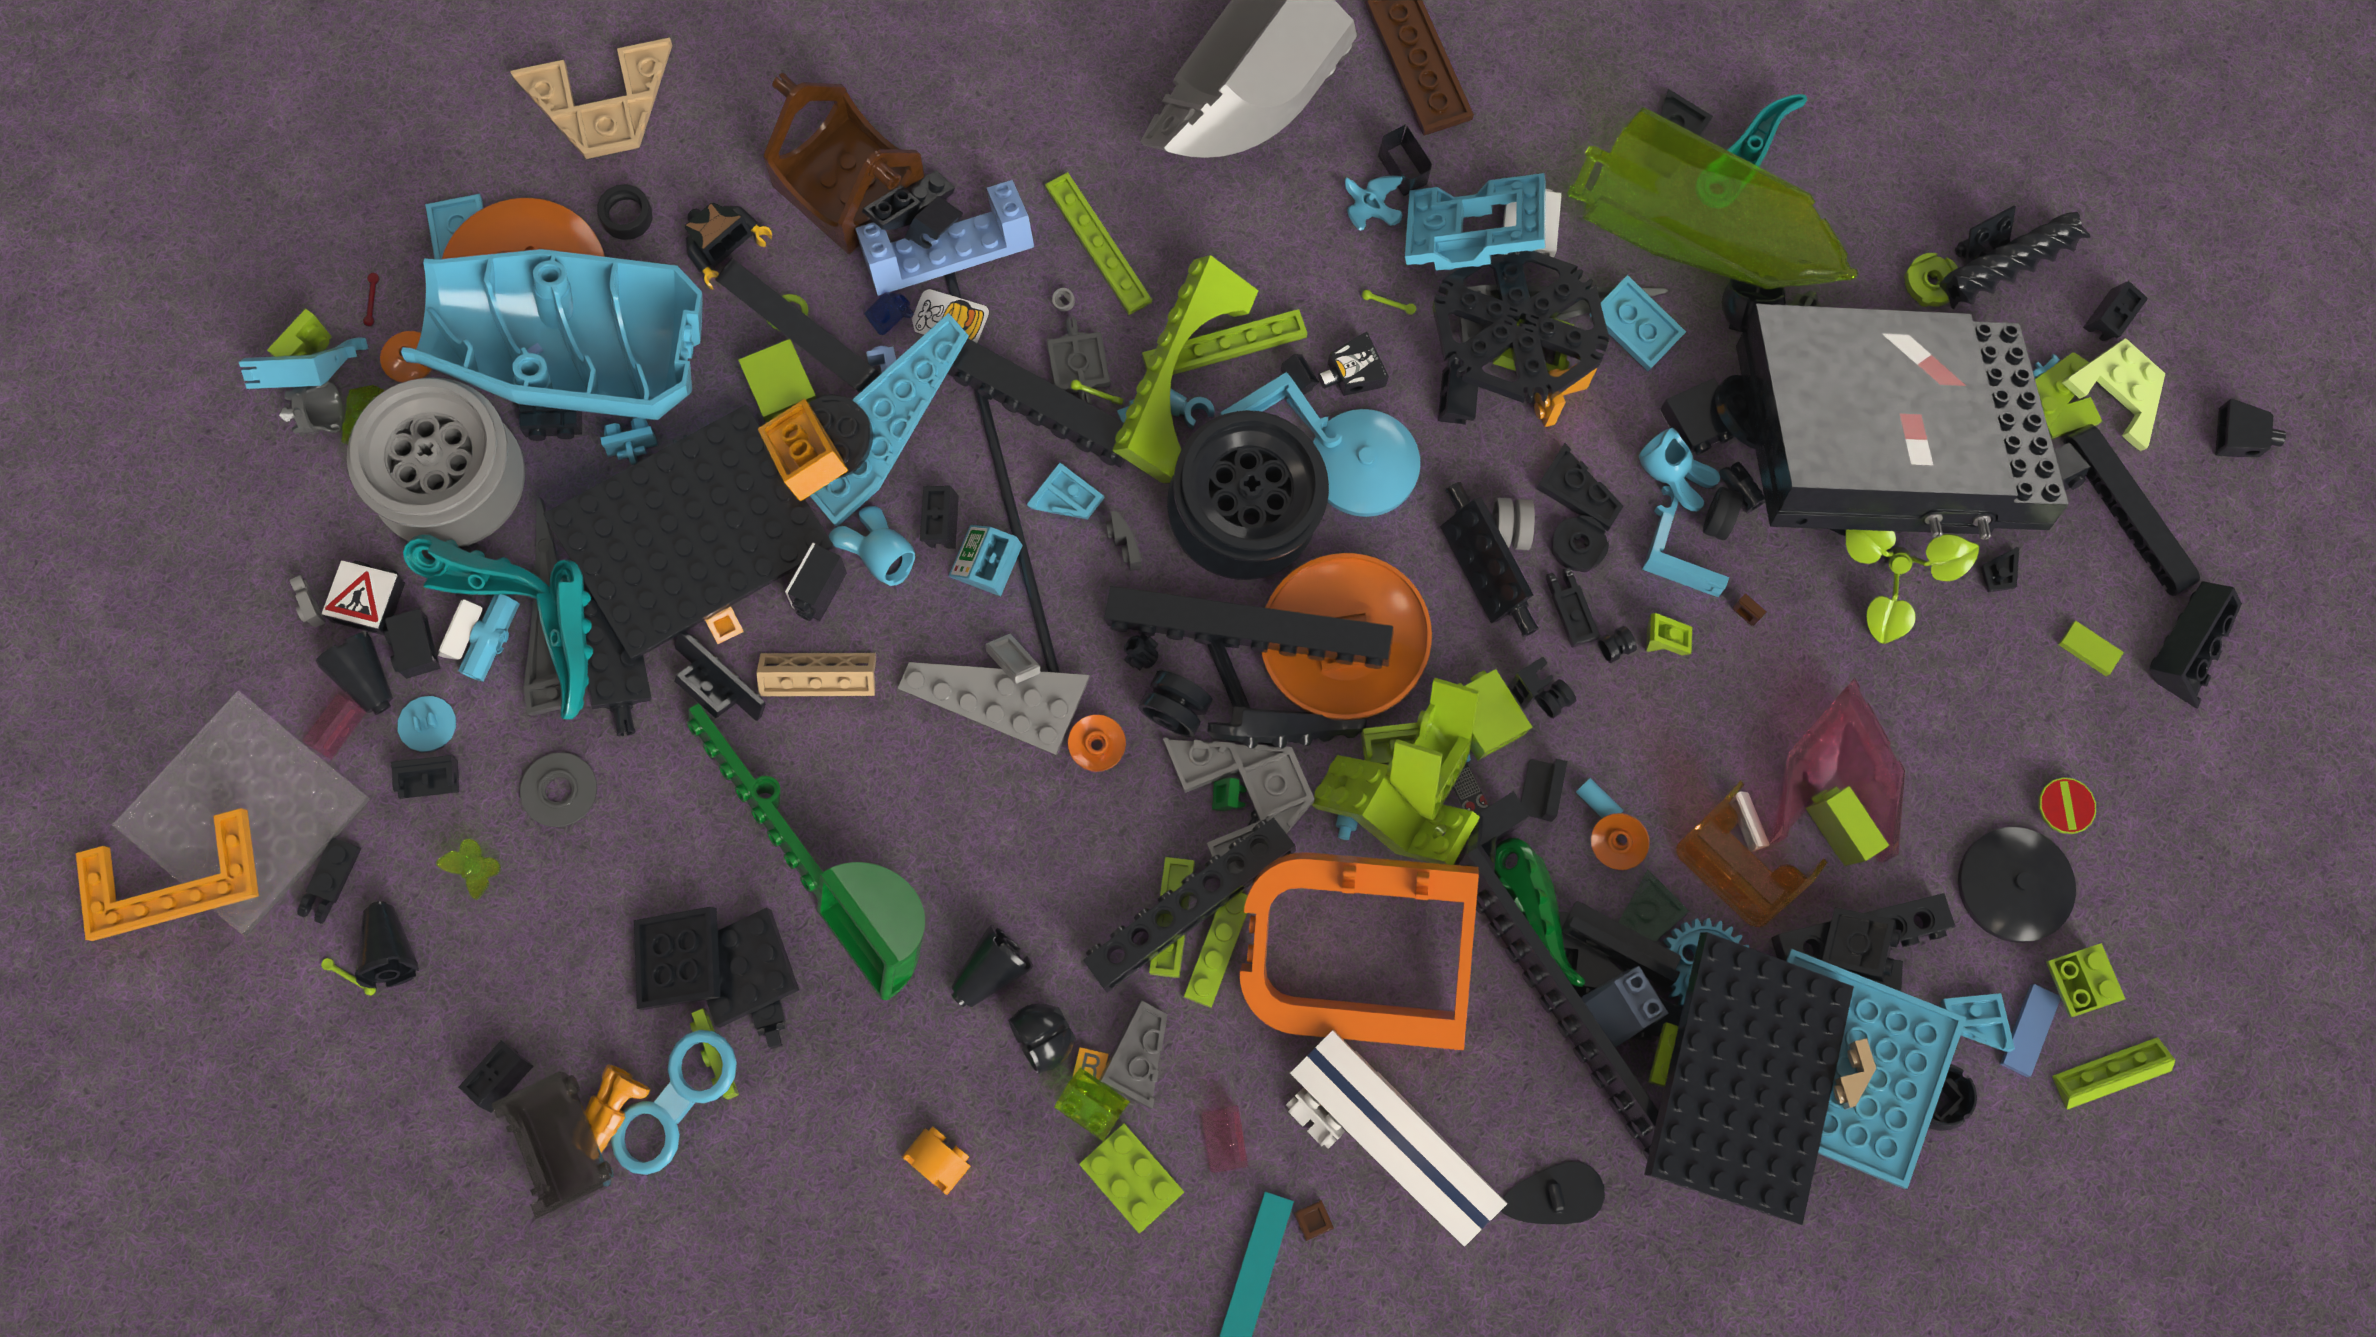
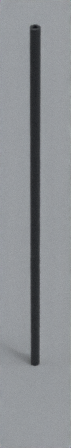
[944,272,1060,673]

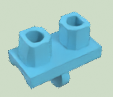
[601,418,658,465]

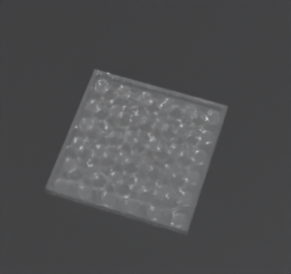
[112,690,370,936]

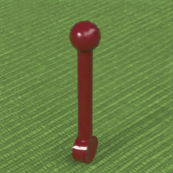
[363,273,380,327]

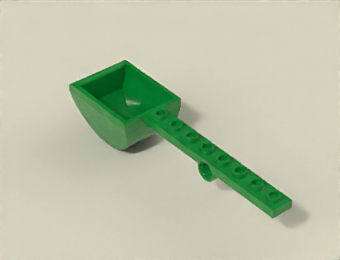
[687,703,925,1000]

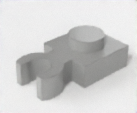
[290,575,326,628]

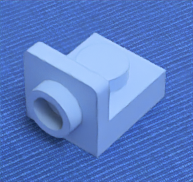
[866,346,896,373]

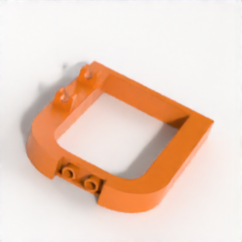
[1240,852,1479,1050]

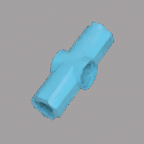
[458,594,520,682]

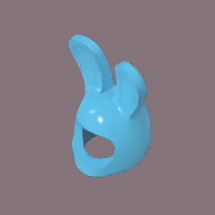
[1639,428,1720,512]
[828,506,915,586]

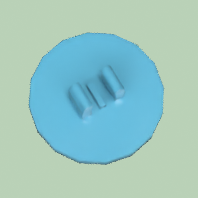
[398,696,456,752]

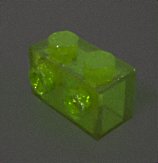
[1054,1067,1130,1142]

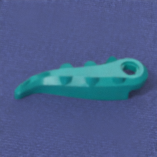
[1695,94,1807,209]
[403,534,550,599]
[536,560,593,719]

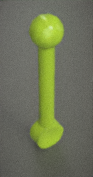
[1362,289,1416,315]
[1070,379,1124,405]
[321,958,376,995]

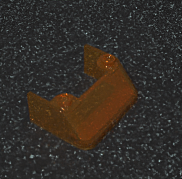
[1676,780,1828,927]

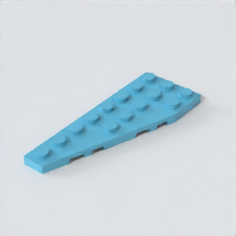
[810,313,969,527]

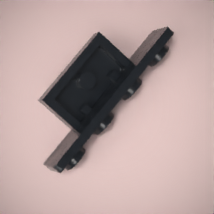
[674,631,766,721]

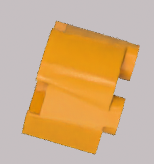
[902,1126,970,1195]

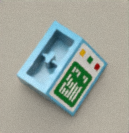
[949,525,1023,597]

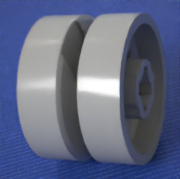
[1492,498,1535,550]

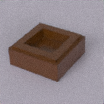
[1732,593,1767,626]
[1294,1200,1334,1241]

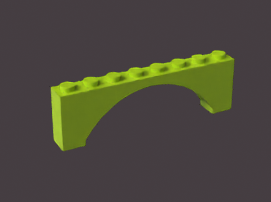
[1112,255,1259,483]

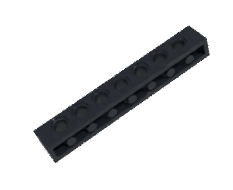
[1083,817,1296,993]

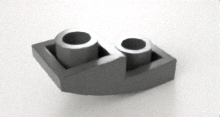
[1106,511,1141,571]

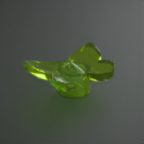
[436,839,501,900]

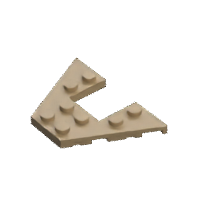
[511,38,672,159]

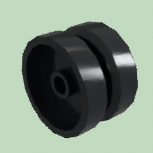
[1138,670,1213,737]

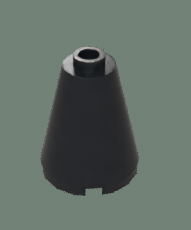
[316,631,393,715]
[355,901,419,988]
[951,925,1033,1007]

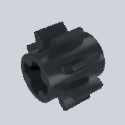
[1124,634,1159,671]

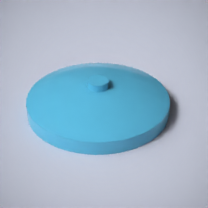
[1313,409,1420,517]

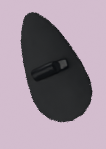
[1501,1162,1605,1225]

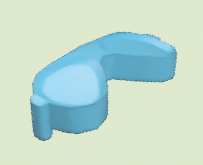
[2033,354,2060,379]

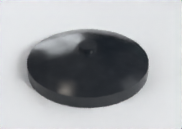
[1958,827,2076,943]

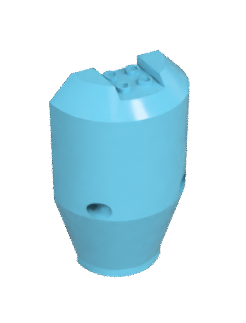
[401,249,702,420]

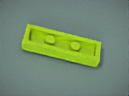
[690,1008,739,1100]

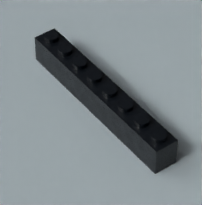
[947,338,1126,468]

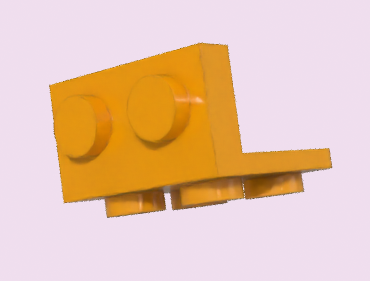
[1534,363,1597,427]

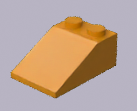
[758,399,848,501]

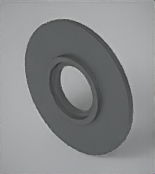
[520,753,597,827]

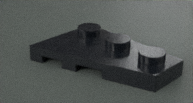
[1536,443,1623,532]

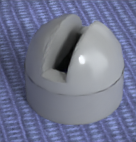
[1052,288,1075,311]

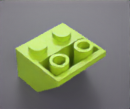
[2046,943,2125,1018]

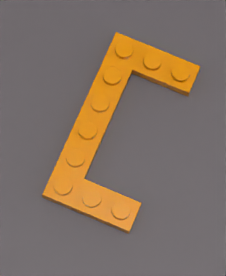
[76,808,259,941]

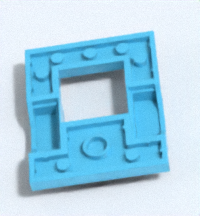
[1405,173,1546,271]

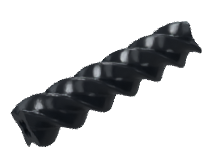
[1939,212,2090,309]

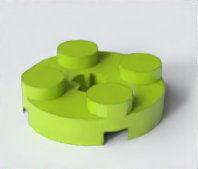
[1904,253,1958,307]

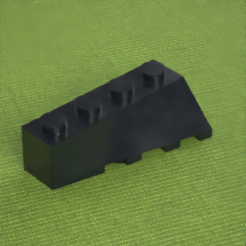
[2149,581,2242,709]

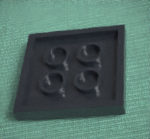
[634,906,721,1010]
[706,907,799,1028]

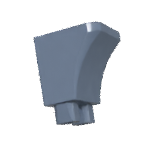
[1581,966,1668,1048]

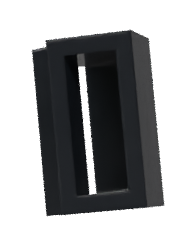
[1281,354,1319,395]

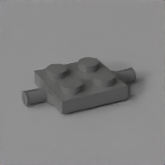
[1047,317,1110,405]

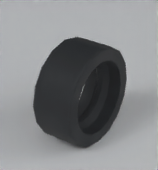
[597,184,653,240]

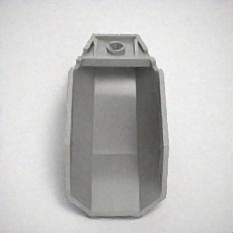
[1140,0,1357,158]

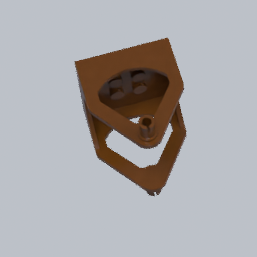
[764,73,924,255]

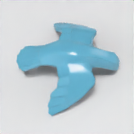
[1345,176,1403,231]

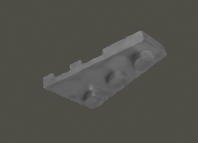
[1099,1000,1167,1109]

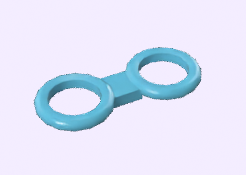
[611,1030,737,1175]

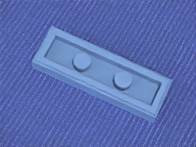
[2000,984,2061,1077]

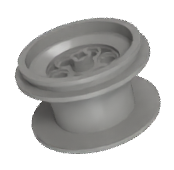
[347,377,525,548]

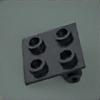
[1955,205,2016,266]

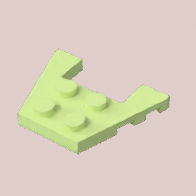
[2062,338,2165,451]

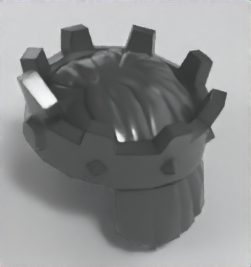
[279,379,344,437]

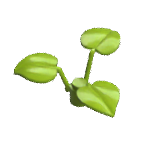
[1846,530,1979,644]

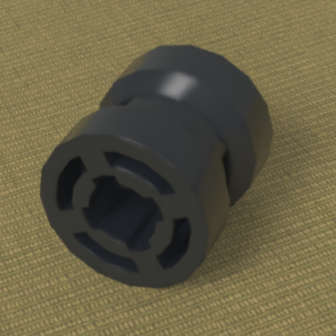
[1597,626,1637,663]
[1536,679,1577,719]

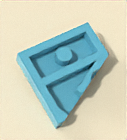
[1027,463,1105,520]

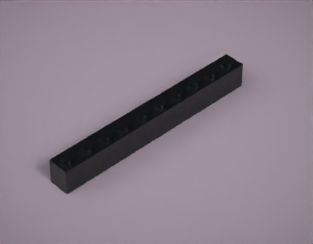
[1104,586,1394,669]

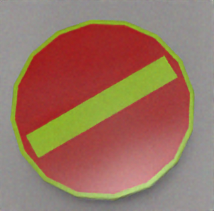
[2039,777,2096,834]

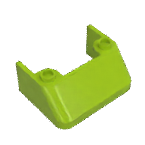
[1387,678,1479,820]

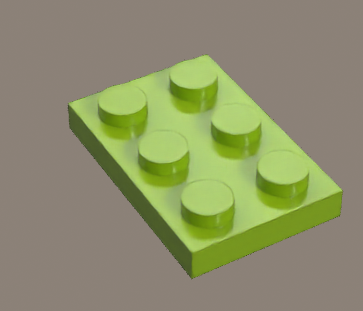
[1079,1123,1184,1234]

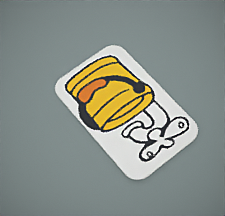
[912,289,989,343]

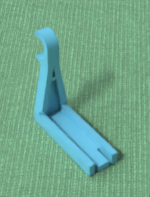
[239,337,368,389]
[1220,372,1342,448]
[1642,486,1729,597]

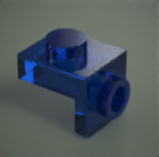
[864,292,914,335]

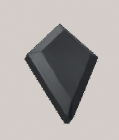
[1981,547,2019,593]

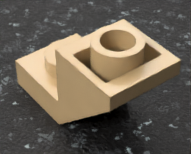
[1833,1038,1876,1110]

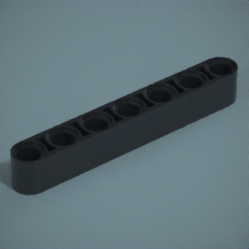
[715,258,881,393]
[2064,424,2200,596]

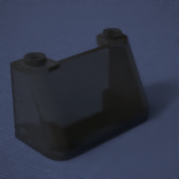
[491,1071,614,1219]

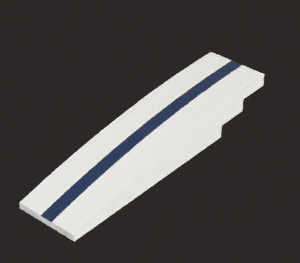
[1290,1030,1507,1247]

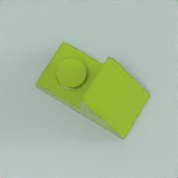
[1646,613,1692,655]

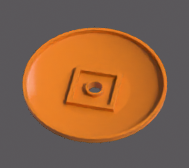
[442,198,605,259]
[1262,553,1432,720]

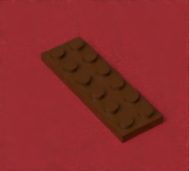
[1365,0,1474,136]

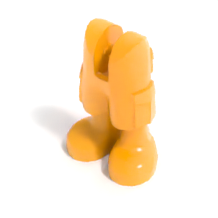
[574,1064,650,1158]

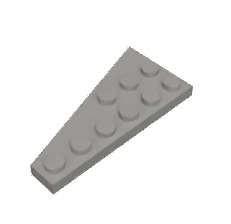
[898,662,1090,755]

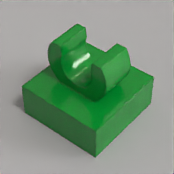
[1212,778,1246,811]

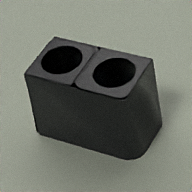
[1378,124,1432,196]

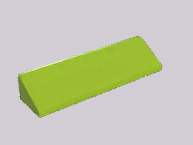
[2052,1037,2175,1110]

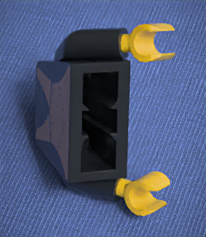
[685,203,772,290]

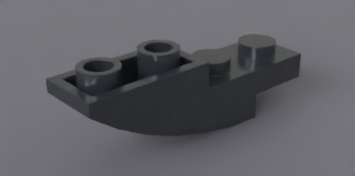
[862,170,955,230]

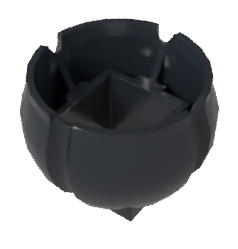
[1721,273,1786,333]
[1008,1004,1076,1074]
[1929,1064,1977,1131]

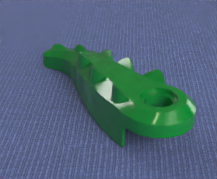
[1494,838,1585,987]

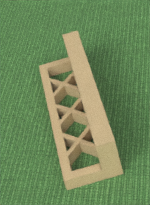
[756,653,876,696]

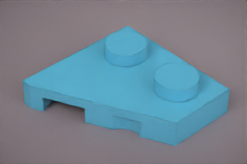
[1940,993,2015,1052]

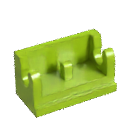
[1361,722,1420,764]

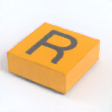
[1073,1047,1109,1084]

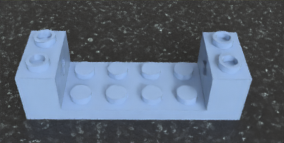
[855,180,1034,296]

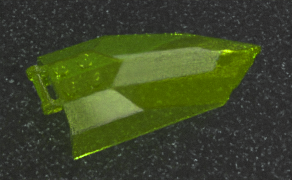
[1567,107,1858,289]

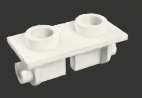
[1286,1088,1345,1149]

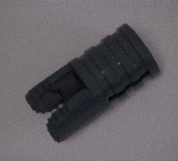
[1719,462,1765,514]

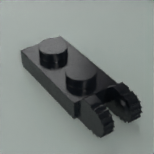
[1546,568,1600,648]
[297,837,361,924]

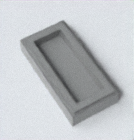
[986,634,1040,684]

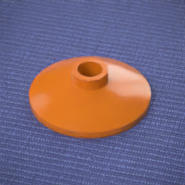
[380,331,432,383]
[1068,715,1126,772]
[1591,813,1650,870]

